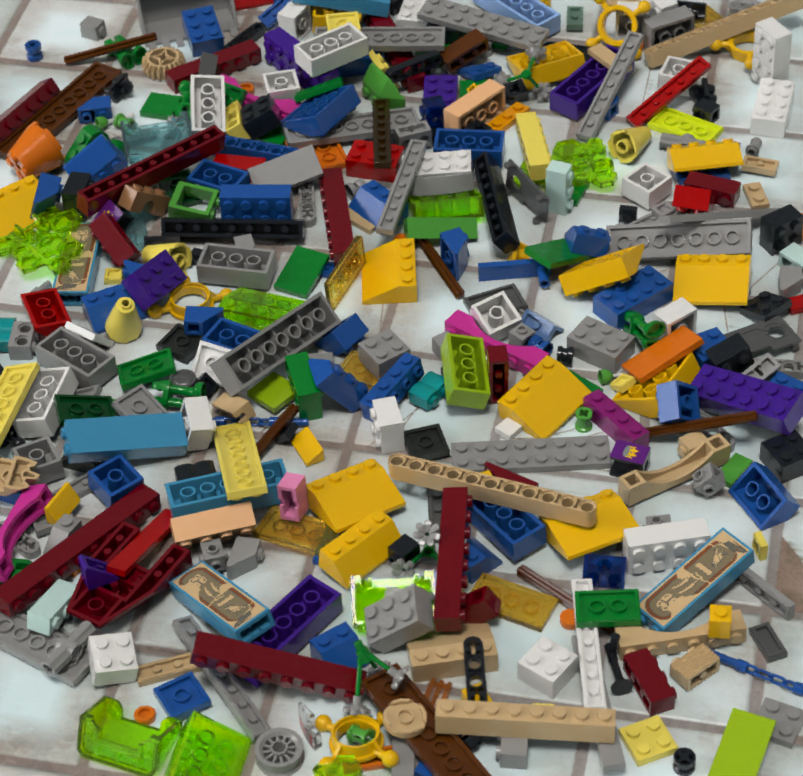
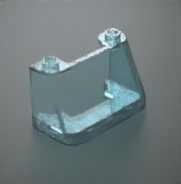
[120,111,192,165]

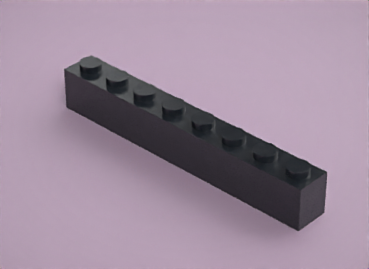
[473,151,520,255]
[161,217,305,238]

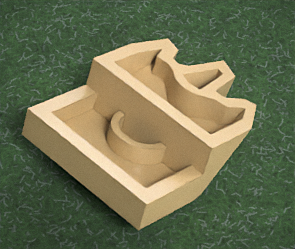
[0,455,40,496]

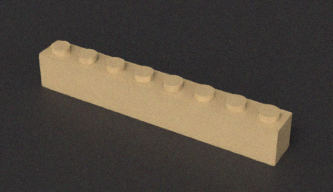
[435,699,616,744]

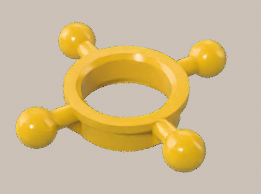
[585,0,651,60]
[709,29,755,70]
[148,274,234,321]
[315,710,399,775]

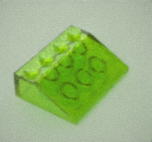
[407,186,484,220]
[218,287,305,331]
[164,710,252,776]

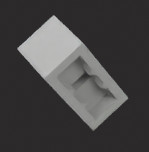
[394,120,432,152]
[7,321,41,360]
[741,352,781,381]

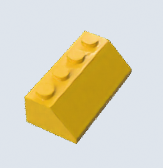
[666,138,744,172]
[318,508,401,590]

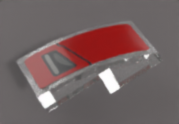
[298,701,322,751]

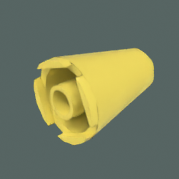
[607,126,652,163]
[141,242,192,274]
[105,297,142,344]

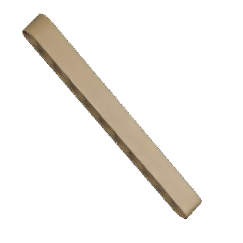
[644,0,803,68]
[388,453,597,527]

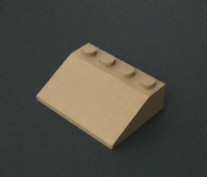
[405,621,498,683]

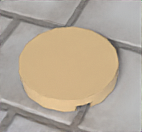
[383,698,427,738]

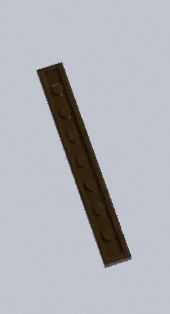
[372,99,391,169]

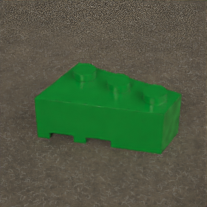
[285,351,324,421]

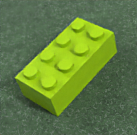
[440,333,491,410]

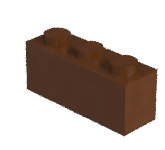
[439,28,490,75]

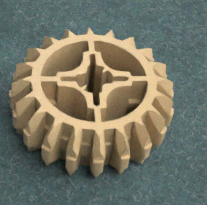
[142,46,186,81]

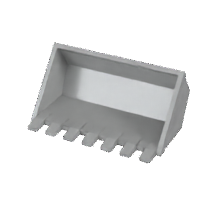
[135,0,240,50]

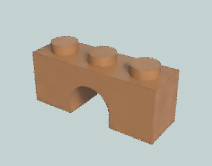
[118,184,171,217]

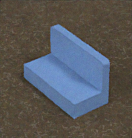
[522,309,564,342]

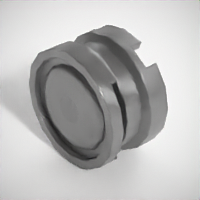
[170,369,197,398]

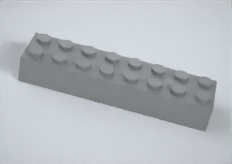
[209,291,341,397]

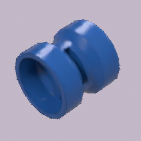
[25,40,43,62]
[527,334,553,355]

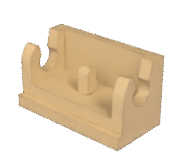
[211,391,256,424]

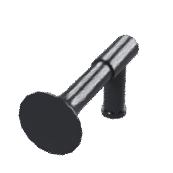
[604,633,633,696]

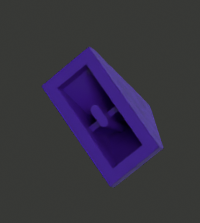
[78,554,119,591]

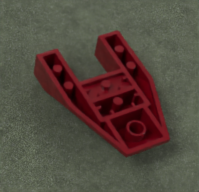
[66,521,193,629]

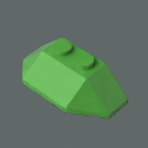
[362,63,406,109]

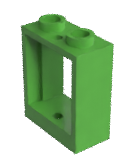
[168,181,220,218]

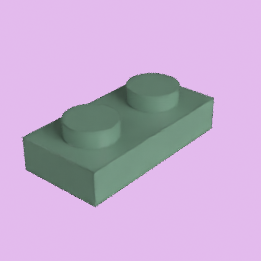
[566,6,583,31]

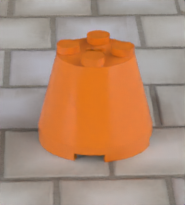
[5,121,65,180]

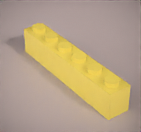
[515,112,551,181]

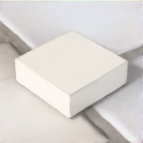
[495,417,522,440]

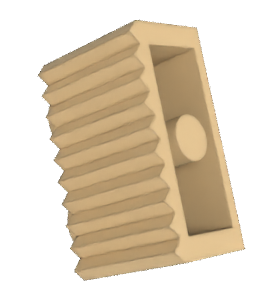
[670,643,720,692]

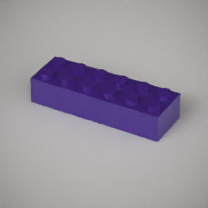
[263,27,339,89]
[550,44,635,120]
[691,364,803,436]
[243,574,343,688]

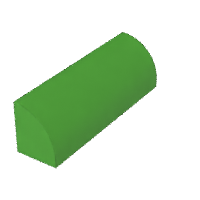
[403,217,478,239]

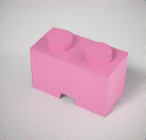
[277,472,309,522]

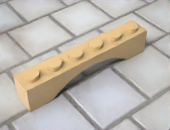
[618,433,731,506]
[615,609,747,661]

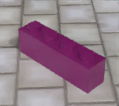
[583,389,649,447]

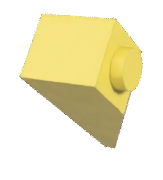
[225,100,251,139]

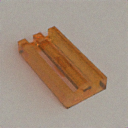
[424,678,453,706]

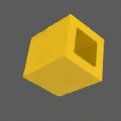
[708,604,732,639]

